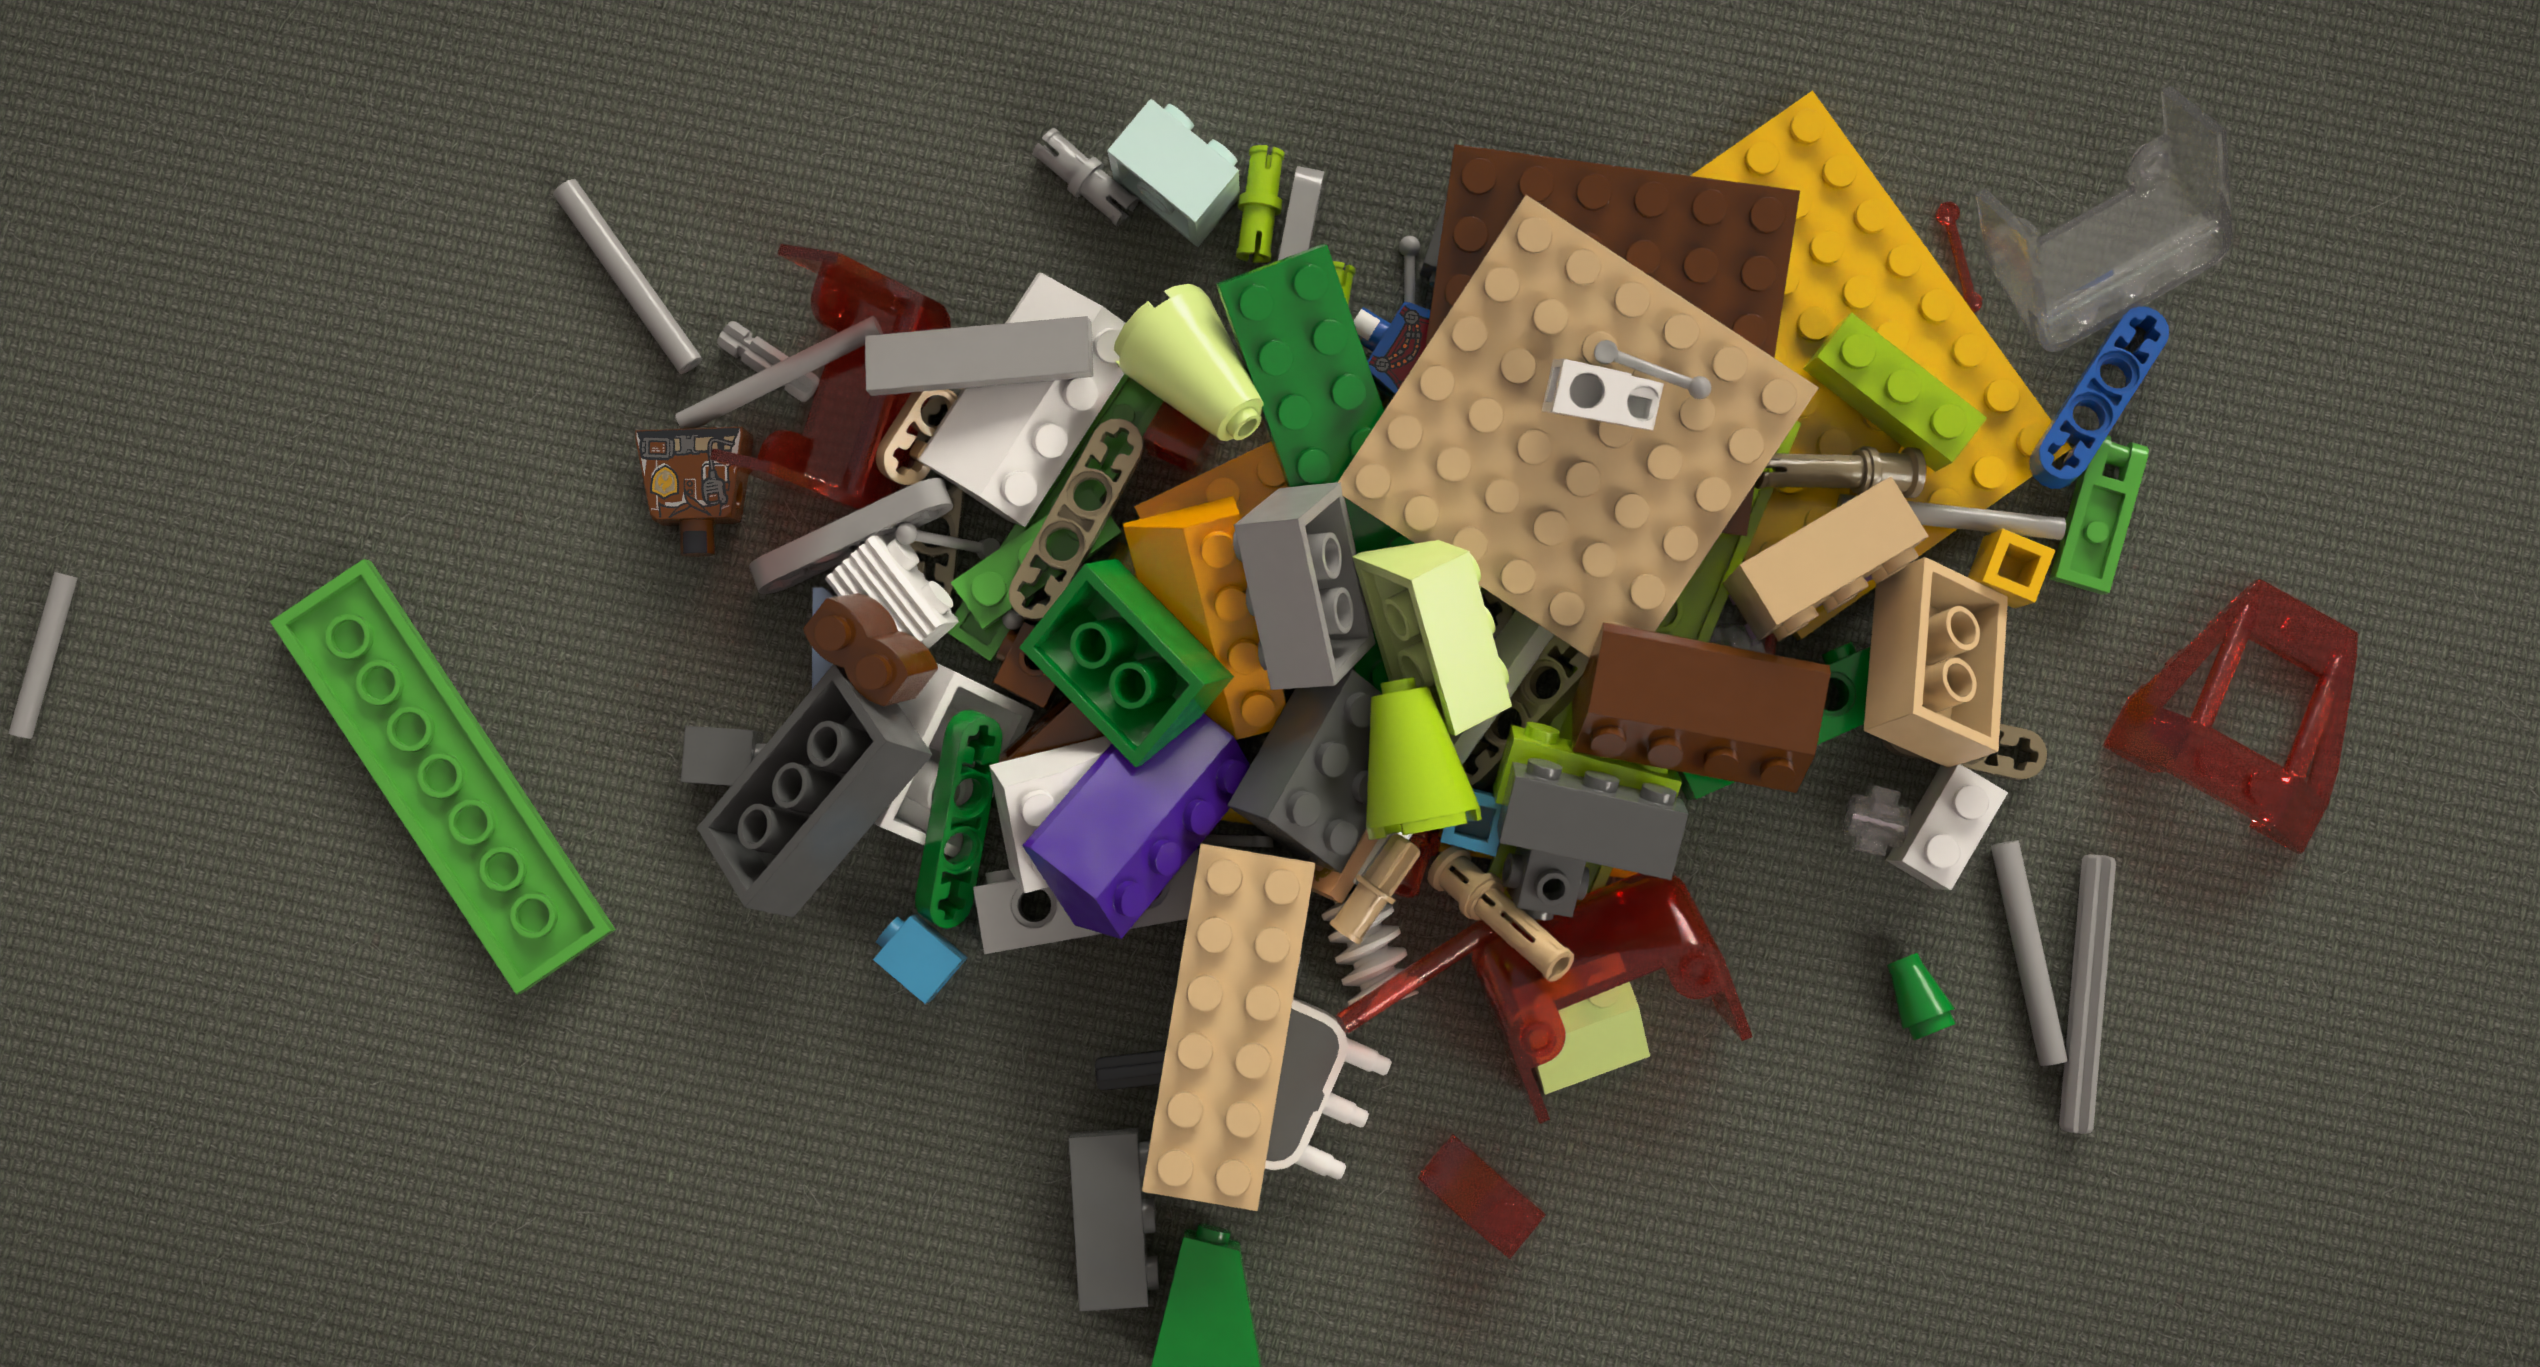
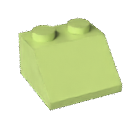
[1506,950,1650,1095]

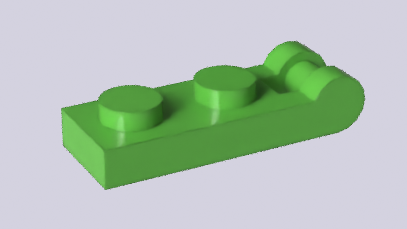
[2049,435,2149,595]

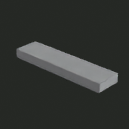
[865,316,1093,396]

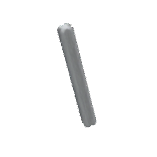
[2059,854,2116,1134]

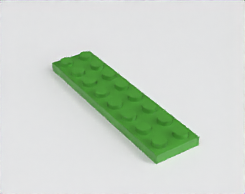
[270,559,616,994]

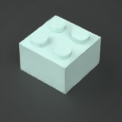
[1107,99,1240,247]

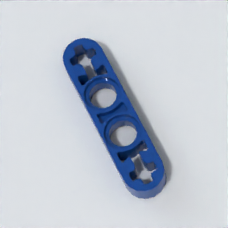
[2029,306,2169,489]

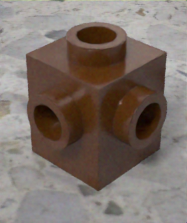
[993,622,1062,710]

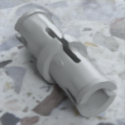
[1032,128,1139,227]

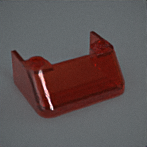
[710,244,951,511]
[1472,872,1753,1124]

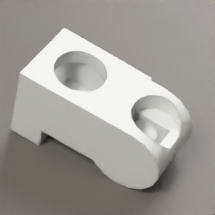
[1542,359,1664,430]

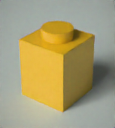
[1968,529,2055,609]

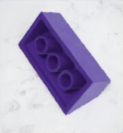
[1022,713,1250,939]

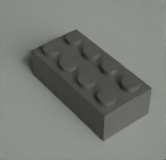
[697,664,933,918]

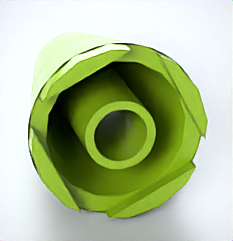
[1366,677,1482,840]

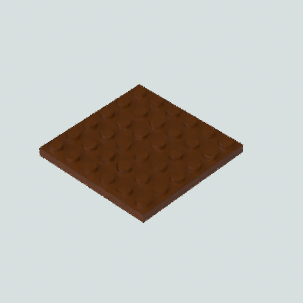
[1425,144,1800,536]

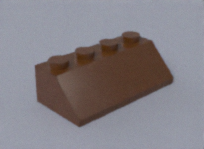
[1572,622,1831,793]

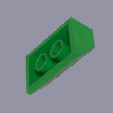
[1019,559,1234,767]

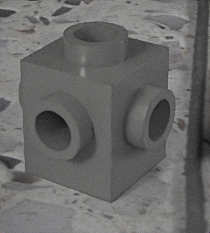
[1502,847,1589,920]

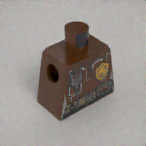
[635,427,753,557]

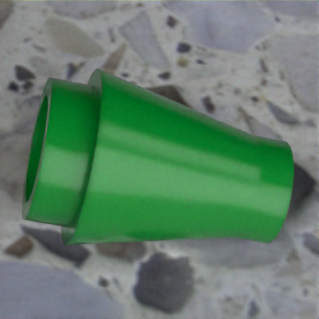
[1886,953,1956,1041]

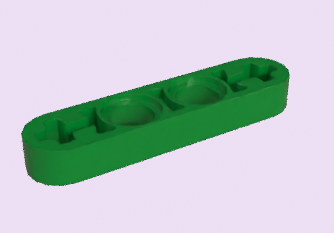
[915,709,1002,929]

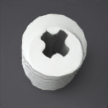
[1321,894,1419,1009]

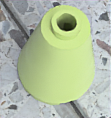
[1114,284,1264,441]

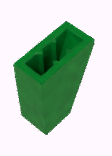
[1151,1224,1262,1367]

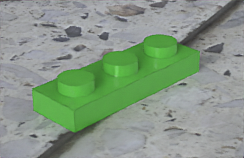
[950,486,1123,630]

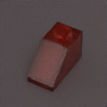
[1143,401,1216,476]
[1417,1133,1546,1259]

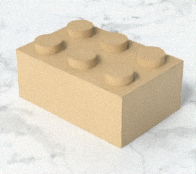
[1723,476,1929,642]
[1864,557,2008,768]

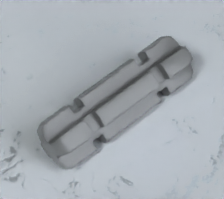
[717,321,820,402]

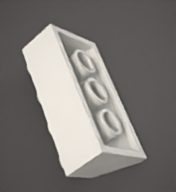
[917,273,1125,527]

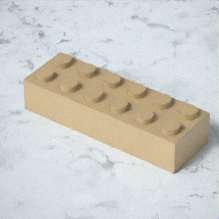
[1142,843,1316,1211]

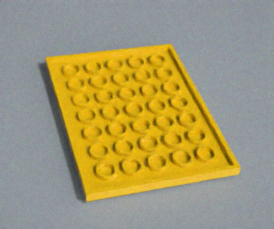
[1690,90,2072,641]

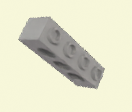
[973,848,1199,954]

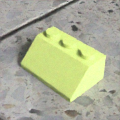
[1352,540,1512,736]

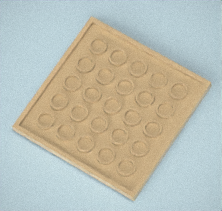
[1338,195,1819,658]

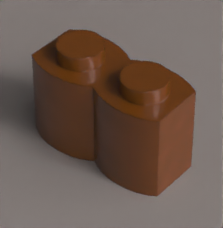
[803,593,938,706]

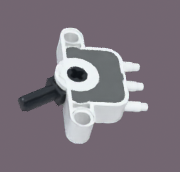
[1095,957,1392,1180]

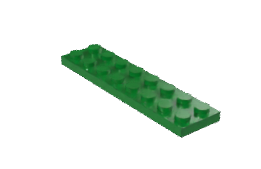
[1216,244,1415,693]

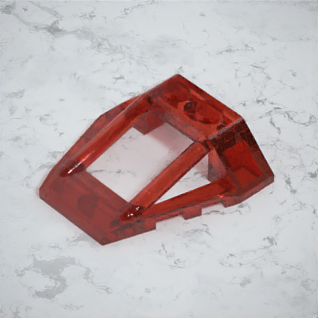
[2102,579,2358,854]

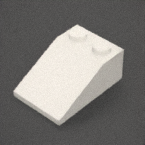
[989,736,1111,893]

